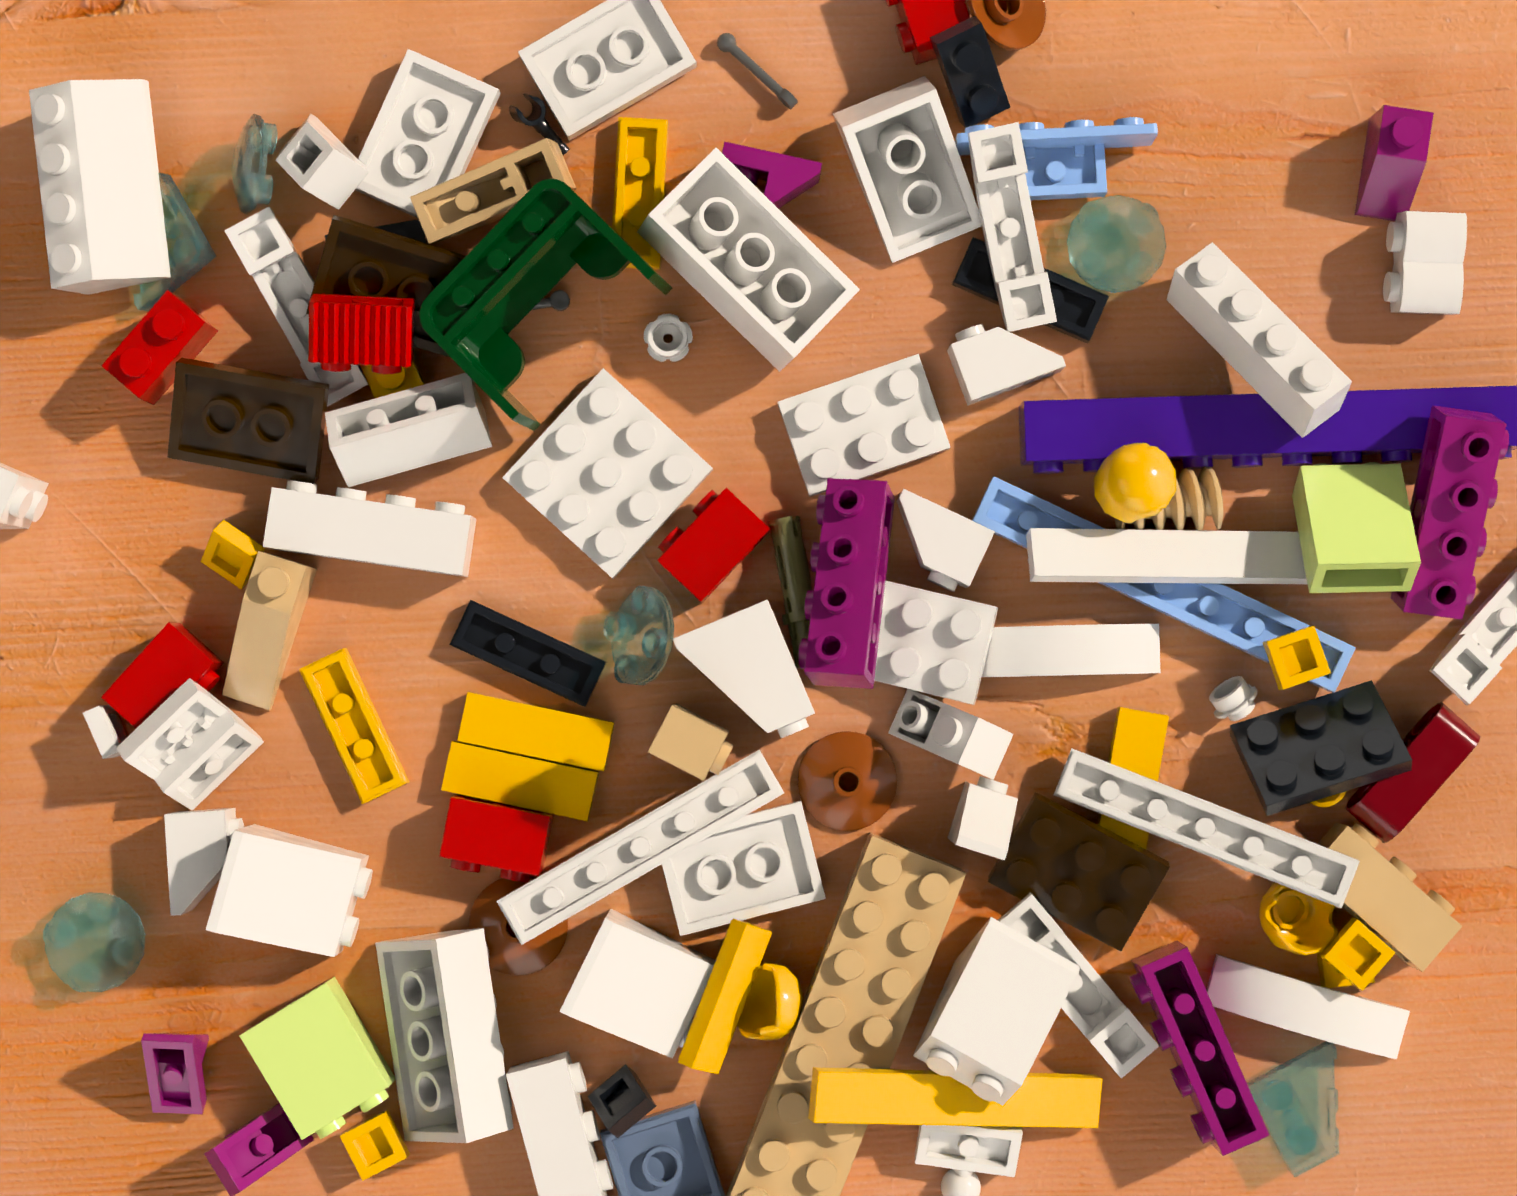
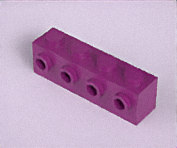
[1391,405,1509,620]
[799,478,895,689]
[1130,941,1270,1156]

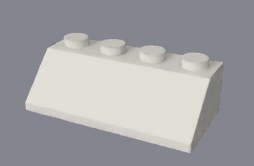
[29,79,171,295]
[637,148,860,372]
[375,928,514,1143]

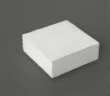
[83,705,128,759]

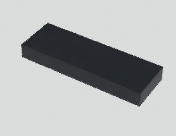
[952,237,1109,343]
[450,600,607,707]

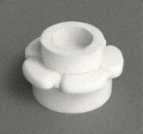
[644,314,693,362]
[1209,676,1258,721]

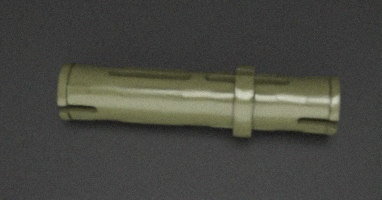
[768,516,812,668]

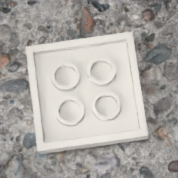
[502,368,713,579]

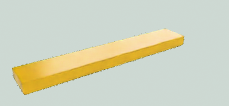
[808,1067,1103,1128]

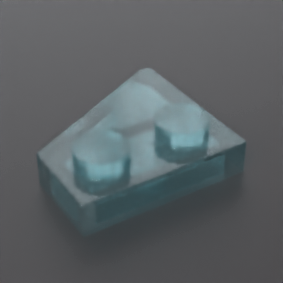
[133,173,217,311]
[1247,1041,1339,1177]

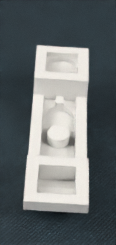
[968,122,1057,332]
[224,207,368,406]
[1430,567,1517,705]
[982,624,1161,677]
[998,893,1159,1079]
[1206,954,1410,1059]

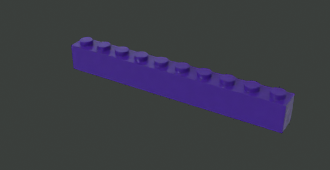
[1019,386,1517,474]

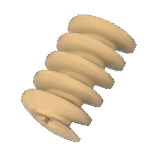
[1115,467,1223,530]

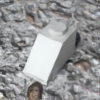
[947,324,1066,406]
[897,489,995,592]
[948,776,1018,860]
[164,808,244,916]

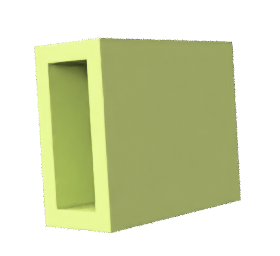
[1292,462,1421,593]
[239,977,396,1140]

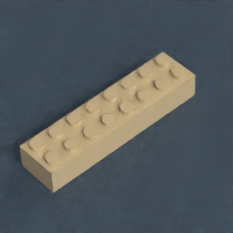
[726,832,966,1196]

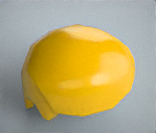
[1094,443,1177,523]
[1259,882,1338,956]
[737,963,803,1041]

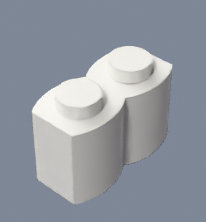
[1383,211,1467,315]

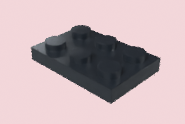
[1230,680,1412,816]

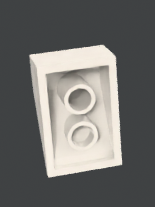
[833,76,982,263]

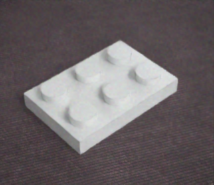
[518,0,697,141]
[355,49,501,218]
[777,354,951,497]
[874,581,998,705]
[662,800,826,936]

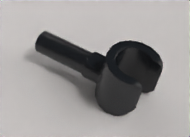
[509,94,570,155]

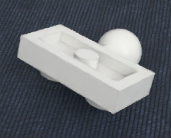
[915,1125,1023,1196]

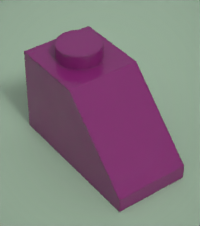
[1355,105,1434,221]

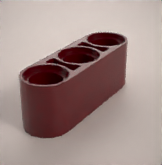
[1345,702,1481,843]

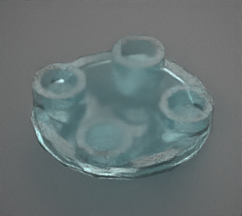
[231,114,278,214]
[1067,195,1166,293]
[603,585,674,686]
[43,892,146,992]

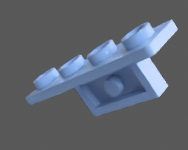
[955,117,1158,201]

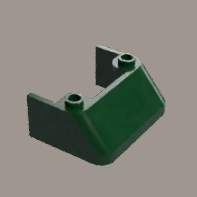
[419,179,672,431]

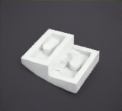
[116,678,264,810]

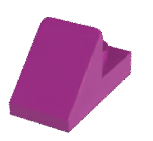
[722,141,822,209]
[141,1033,209,1114]
[204,1103,314,1196]

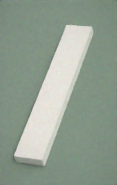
[1026,528,1307,584]
[1054,748,1360,908]
[496,749,784,945]

